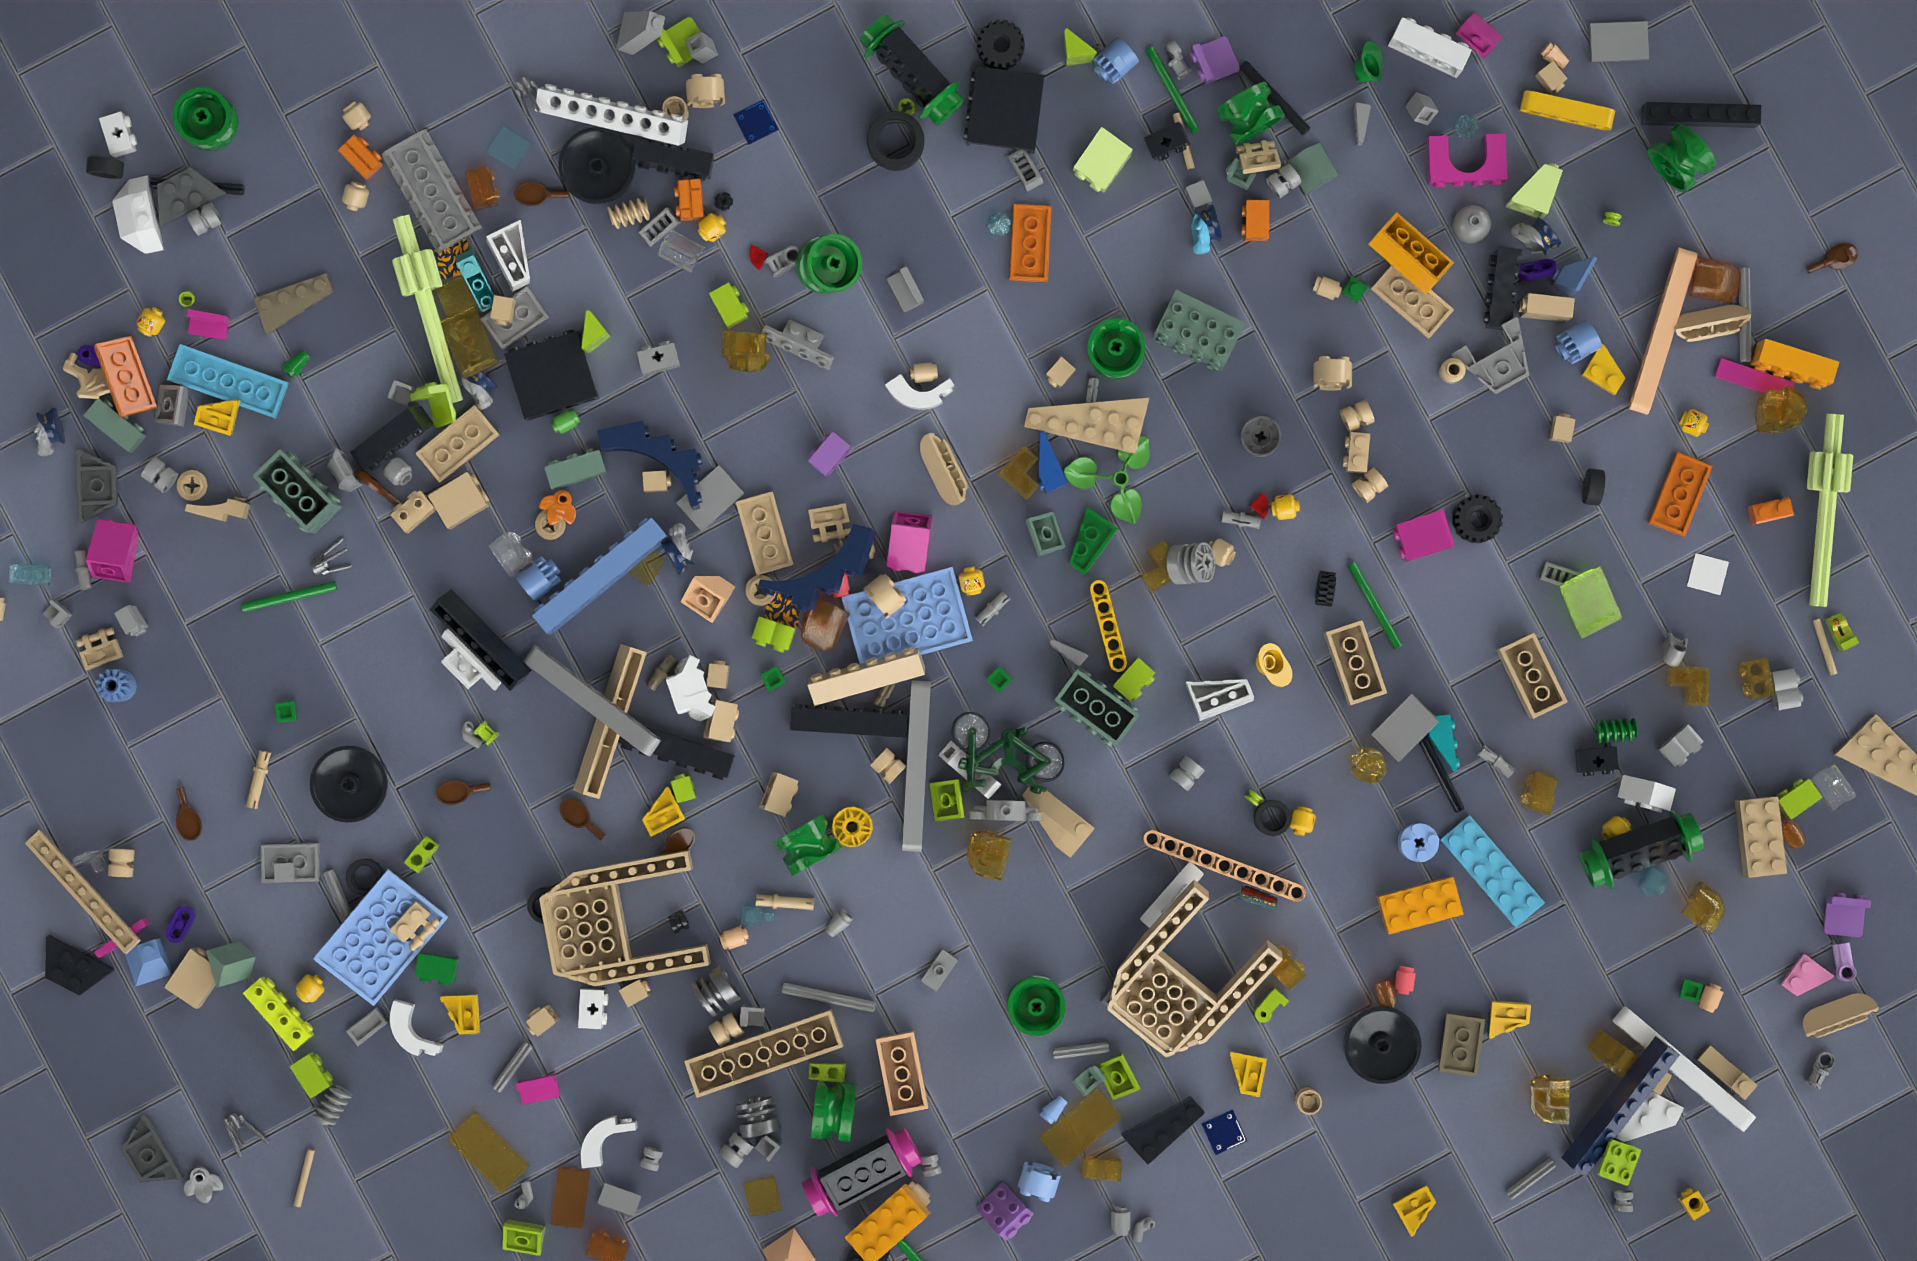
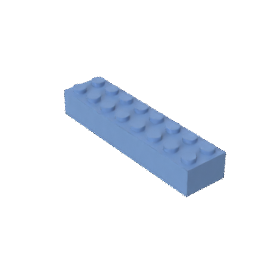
[532,518,670,635]

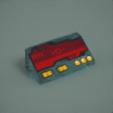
[1238,885,1278,911]

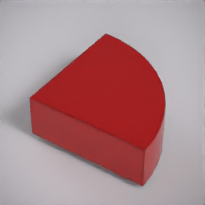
[749,244,769,271]
[1249,493,1269,519]

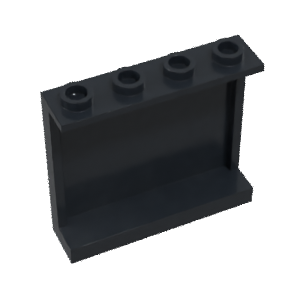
[963,66,1045,154]
[504,329,600,421]

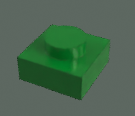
[1341,276,1368,304]
[760,666,786,692]
[986,666,1012,693]
[275,701,298,723]
[1679,979,1703,1003]

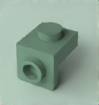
[1225,158,1256,190]
[1072,1065,1106,1096]

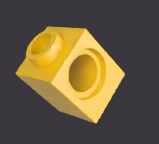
[1678,1188,1710,1220]

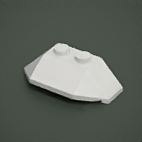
[112,175,164,254]

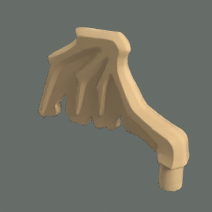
[63,353,111,399]

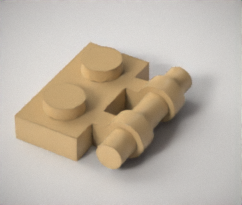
[1236,140,1281,174]
[808,503,851,543]
[76,627,123,671]
[390,900,440,951]

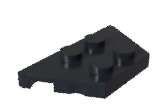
[45,935,115,996]

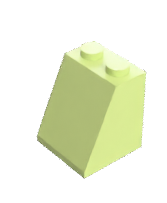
[1073,127,1133,193]
[1505,163,1563,219]

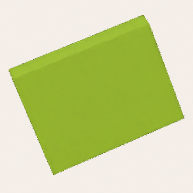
[1063,28,1097,66]
[582,310,611,353]
[929,779,964,821]
[1096,1052,1141,1100]
[503,1219,546,1256]

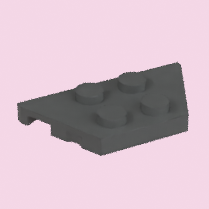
[157,167,226,226]
[76,450,118,524]
[121,1113,184,1182]

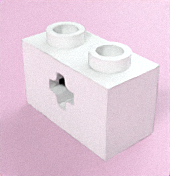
[99,111,138,158]
[578,988,608,1029]

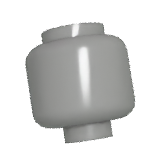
[383,457,412,486]

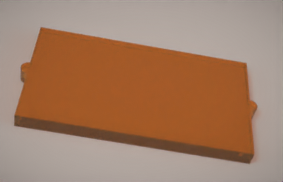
[551,1167,591,1229]

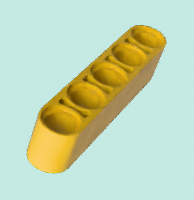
[1520,91,1615,131]
[1090,580,1127,672]

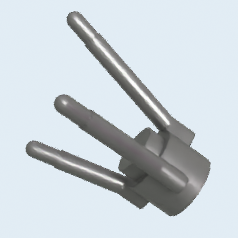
[514,77,541,118]
[310,538,352,576]
[223,1113,269,1157]

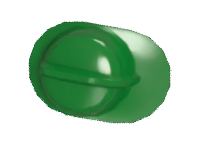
[1354,41,1383,83]

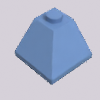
[1552,256,1597,297]
[125,938,173,986]

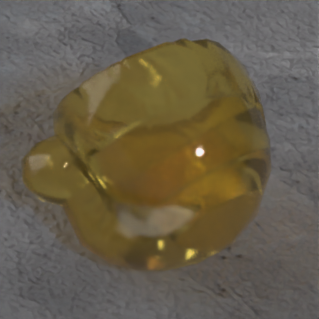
[1350,747,1387,784]

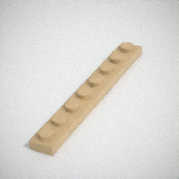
[25,830,141,954]

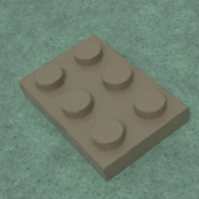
[1438,1013,1485,1077]

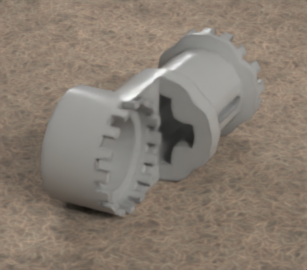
[1164,40,1192,80]
[1805,1050,1835,1090]

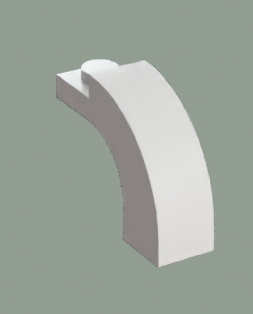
[885,374,954,410]
[939,741,1001,799]
[390,999,444,1056]
[581,1115,638,1168]

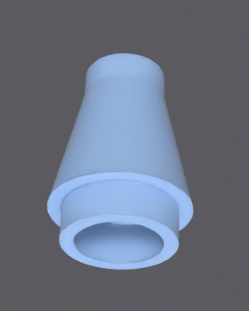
[1040,1095,1067,1124]

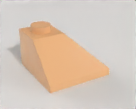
[681,576,735,623]
[762,1228,816,1261]

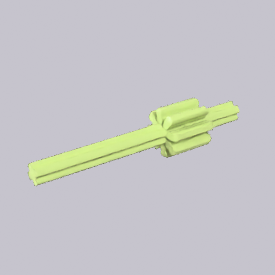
[392,215,463,403]
[1807,414,1853,607]

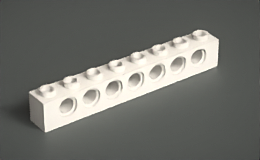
[535,84,688,146]

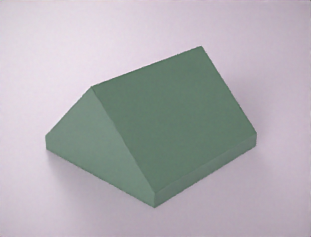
[1286,143,1339,195]
[1025,512,1066,557]
[206,941,256,988]

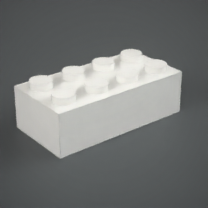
[1388,17,1472,78]

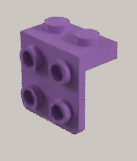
[1190,36,1240,85]
[1823,892,1871,937]
[977,1183,1034,1241]

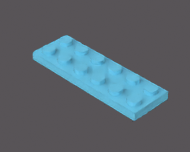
[167,344,289,419]
[1440,815,1545,928]

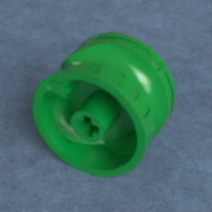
[1216,82,1285,145]
[173,87,239,151]
[1647,123,1716,193]
[796,234,862,294]
[1088,318,1145,380]
[773,814,842,876]
[1007,975,1066,1036]
[811,1080,857,1142]

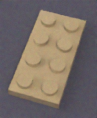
[1371,265,1454,339]
[415,405,500,483]
[736,491,794,575]

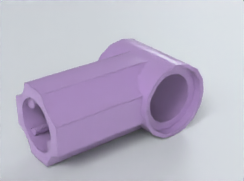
[1832,943,1856,981]

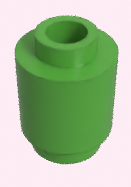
[551,409,581,435]

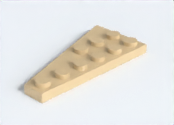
[1024,398,1150,454]
[1834,714,1917,796]

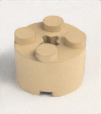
[686,74,725,108]
[1313,356,1352,391]
[863,574,907,618]

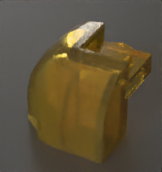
[722,330,770,372]
[1755,386,1808,434]
[967,830,1012,881]
[1681,881,1726,935]
[1530,1075,1570,1124]

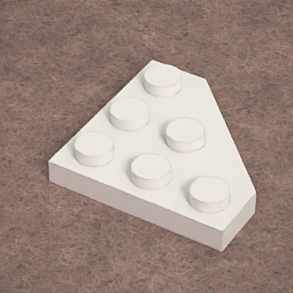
[1616,1092,1684,1142]

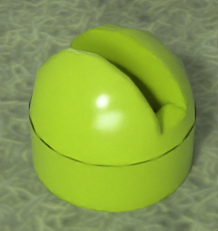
[179,291,195,307]

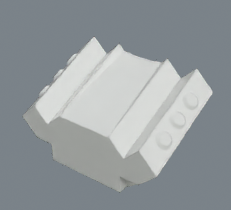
[666,655,716,722]

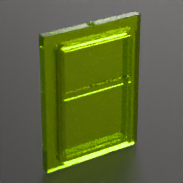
[1558,565,1622,639]

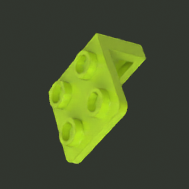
[656,17,700,68]
[409,382,456,428]
[1597,1139,1642,1186]

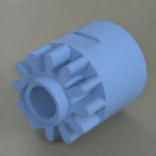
[1093,37,1139,84]
[1555,320,1602,365]
[515,556,562,602]
[95,669,137,702]

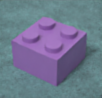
[808,432,852,478]

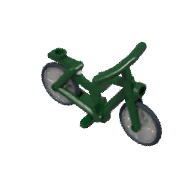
[951,712,1065,794]

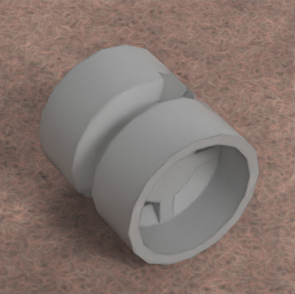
[1266,163,1302,199]
[186,202,223,236]
[141,457,178,493]
[1169,755,1205,792]
[718,1131,754,1168]

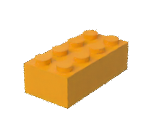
[1369,212,1454,295]
[1750,339,1839,390]
[1376,876,1464,934]
[844,1183,931,1261]

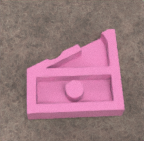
[1780,953,1834,996]

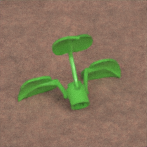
[1064,437,1150,524]

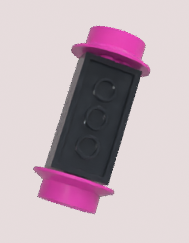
[801,1128,922,1217]

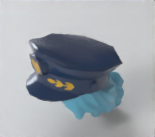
[1191,205,1222,254]

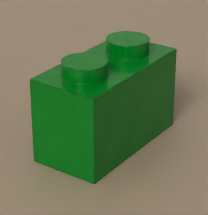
[415,952,459,985]

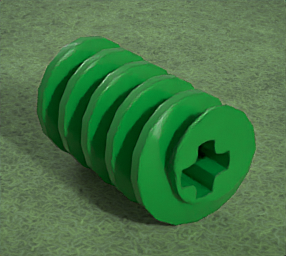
[1595,718,1638,744]

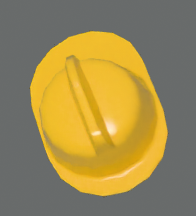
[1256,643,1292,687]

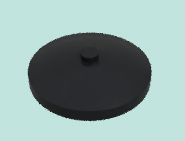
[558,127,636,204]
[310,746,388,823]
[1343,1006,1422,1084]

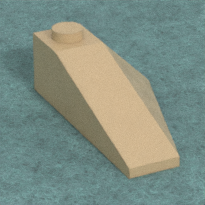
[1022,780,1095,858]

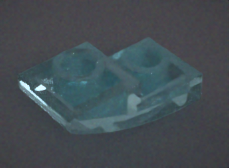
[9,563,51,585]

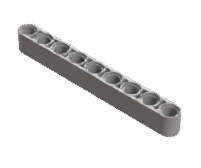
[523,645,661,757]
[902,680,931,852]

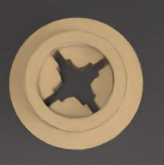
[177,470,208,501]
[535,510,566,540]
[746,575,776,606]

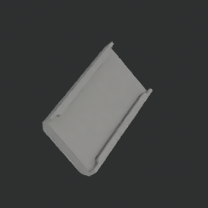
[381,129,483,254]

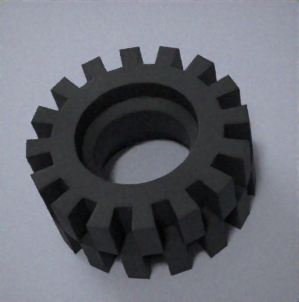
[1315,571,1336,607]

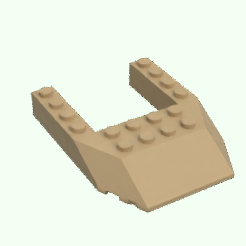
[539,849,711,986]
[1107,880,1283,1057]

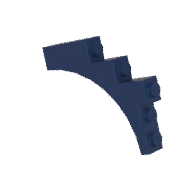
[597,421,703,510]
[758,524,876,613]

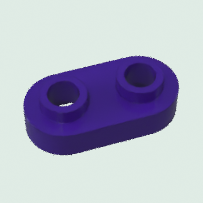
[1518,259,1556,281]
[77,345,101,368]
[166,906,196,943]

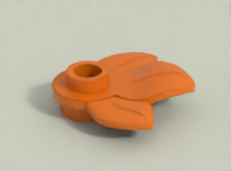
[539,490,576,525]

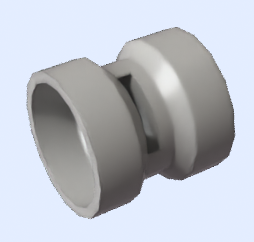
[639,1147,663,1171]
[920,1153,942,1177]
[1613,1190,1634,1212]

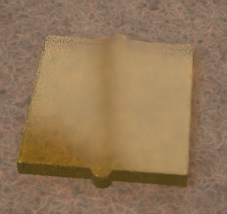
[435,276,477,318]
[627,552,666,586]
[744,1177,782,1217]

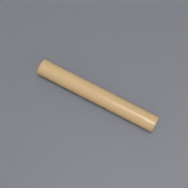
[1172,113,1195,170]
[1813,618,1837,676]
[293,1149,315,1207]

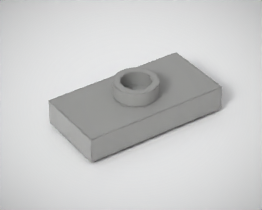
[921,949,958,992]

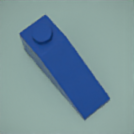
[1037,431,1067,494]

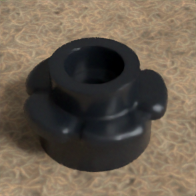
[714,192,733,211]

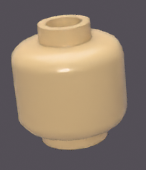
[342,101,371,131]
[342,181,369,211]
[1439,358,1466,384]
[1208,539,1236,567]

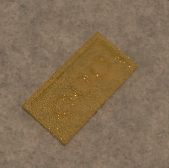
[441,305,499,379]
[1039,1088,1123,1167]
[447,1111,529,1194]

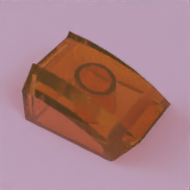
[1689,257,1741,303]
[801,599,850,651]

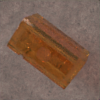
[465,166,501,211]
[585,1229,630,1261]

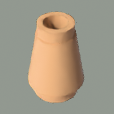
[1540,42,1569,69]

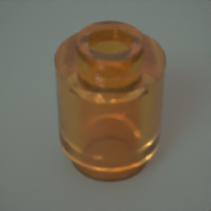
[1781,820,1807,850]
[1374,980,1398,1007]

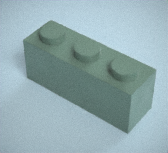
[83,398,147,453]
[544,448,608,490]

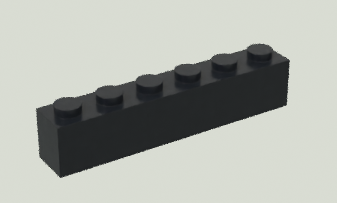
[1641,102,1761,128]
[429,589,532,691]
[790,704,907,738]
[618,727,735,780]

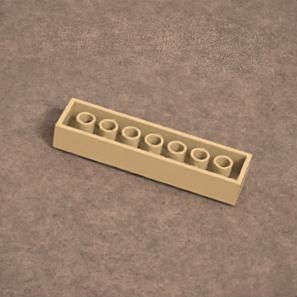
[684,1008,844,1098]

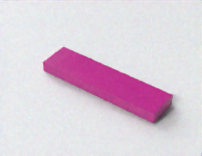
[1714,358,1794,401]

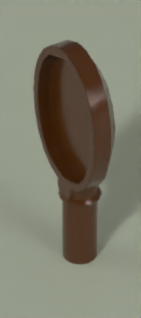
[514,182,569,206]
[1806,243,1858,274]
[354,469,401,506]
[436,780,491,805]
[176,787,202,841]
[560,799,606,840]
[659,827,695,855]

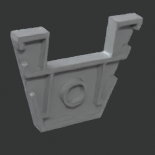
[1451,316,1530,394]

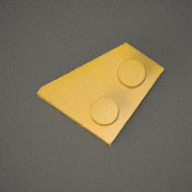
[1581,343,1625,395]
[194,399,240,436]
[642,786,685,837]
[440,994,480,1034]
[1488,1000,1531,1038]
[1230,1051,1267,1097]
[1392,1184,1436,1237]

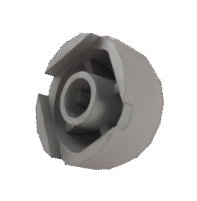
[1452,205,1491,244]

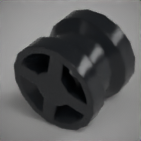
[668,911,690,934]

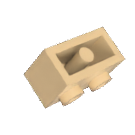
[1343,432,1370,474]
[391,490,436,533]
[703,700,739,742]
[759,772,798,817]
[526,1004,560,1037]

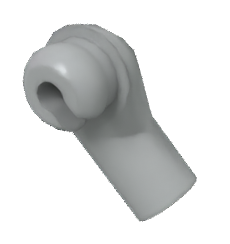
[461,721,483,749]
[515,1181,533,1209]
[1132,1217,1155,1242]

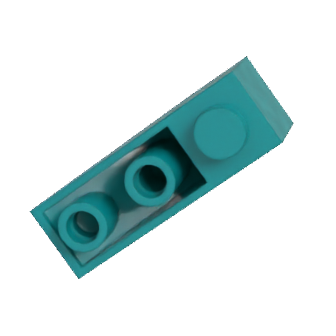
[455,249,495,312]
[1427,714,1460,772]

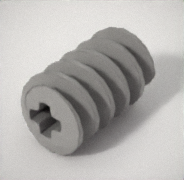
[313,1085,353,1129]

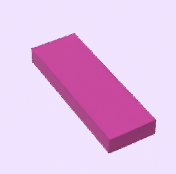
[94,918,150,958]

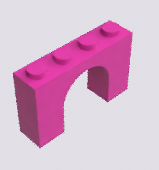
[1426,133,1507,188]

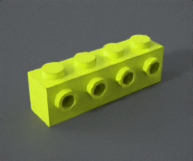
[243,977,314,1051]

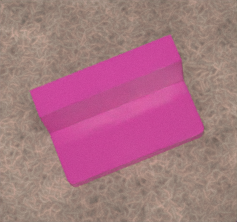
[1456,13,1503,58]
[187,309,230,340]
[516,1074,560,1105]

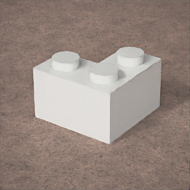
[1618,775,1676,813]

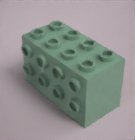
[1153,289,1245,372]
[252,449,342,534]
[1053,668,1140,747]

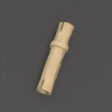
[245,750,271,809]
[756,894,814,910]

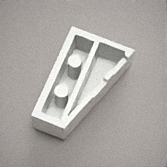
[486,220,530,292]
[1186,679,1254,721]

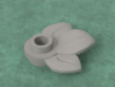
[184,1167,224,1203]

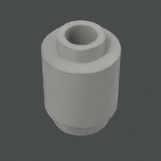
[1111,1206,1130,1236]

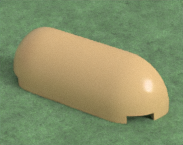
[1674,305,1751,342]
[920,433,968,505]
[1803,993,1879,1038]

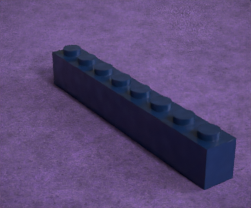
[1561,1036,1680,1177]

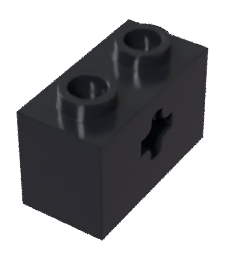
[1144,122,1190,161]
[1575,747,1619,776]

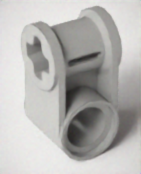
[765,246,799,278]
[1663,632,1688,667]

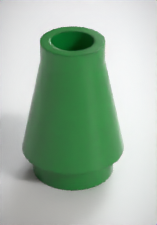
[282,350,310,378]

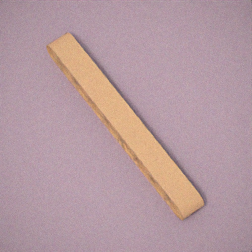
[1628,247,1698,415]
[1143,830,1306,902]

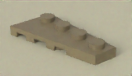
[254,273,333,335]

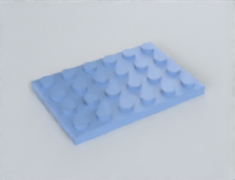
[842,567,973,664]
[313,869,448,1006]

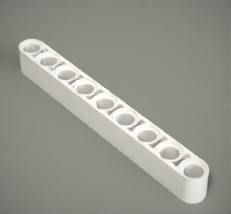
[1612,1006,1756,1132]

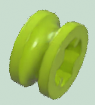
[898,98,915,116]
[1603,212,1622,226]
[1244,789,1264,807]

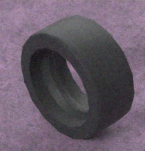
[86,156,124,179]
[1582,468,1605,506]
[1254,800,1291,836]
[346,859,384,896]
[527,887,552,924]

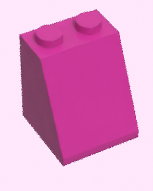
[1393,510,1455,562]
[887,511,933,573]
[86,519,139,583]

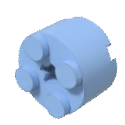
[1398,823,1439,862]
[1018,1162,1061,1202]

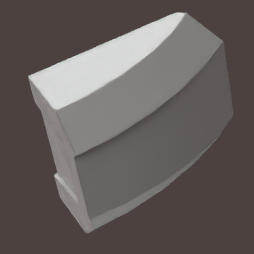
[327,448,363,492]

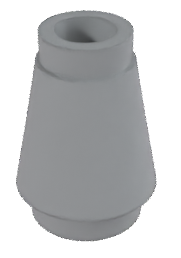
[825,909,853,937]

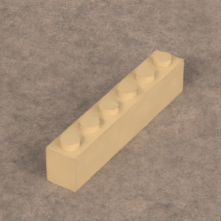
[808,647,925,706]

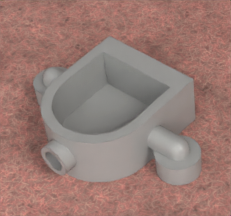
[969,800,1042,821]

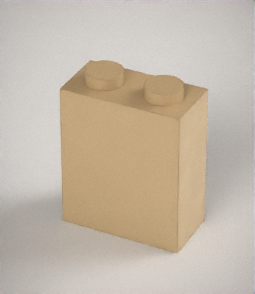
[1518,293,1575,322]
[428,472,489,529]
[164,947,215,1009]

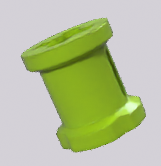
[474,721,499,746]

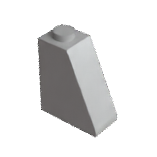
[616,11,665,55]

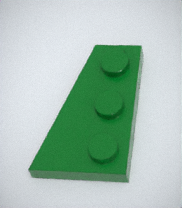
[1069,507,1119,576]

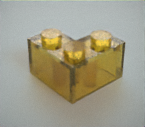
[998,446,1039,501]
[1141,540,1172,594]
[1666,666,1710,707]
[1520,771,1559,816]
[1272,944,1307,991]
[1587,1030,1639,1079]

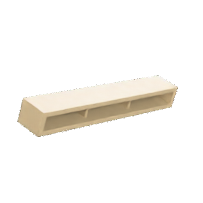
[573,644,647,799]

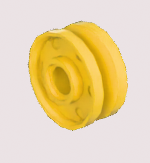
[832,807,873,847]

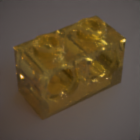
[1739,658,1775,700]
[1081,1156,1122,1182]

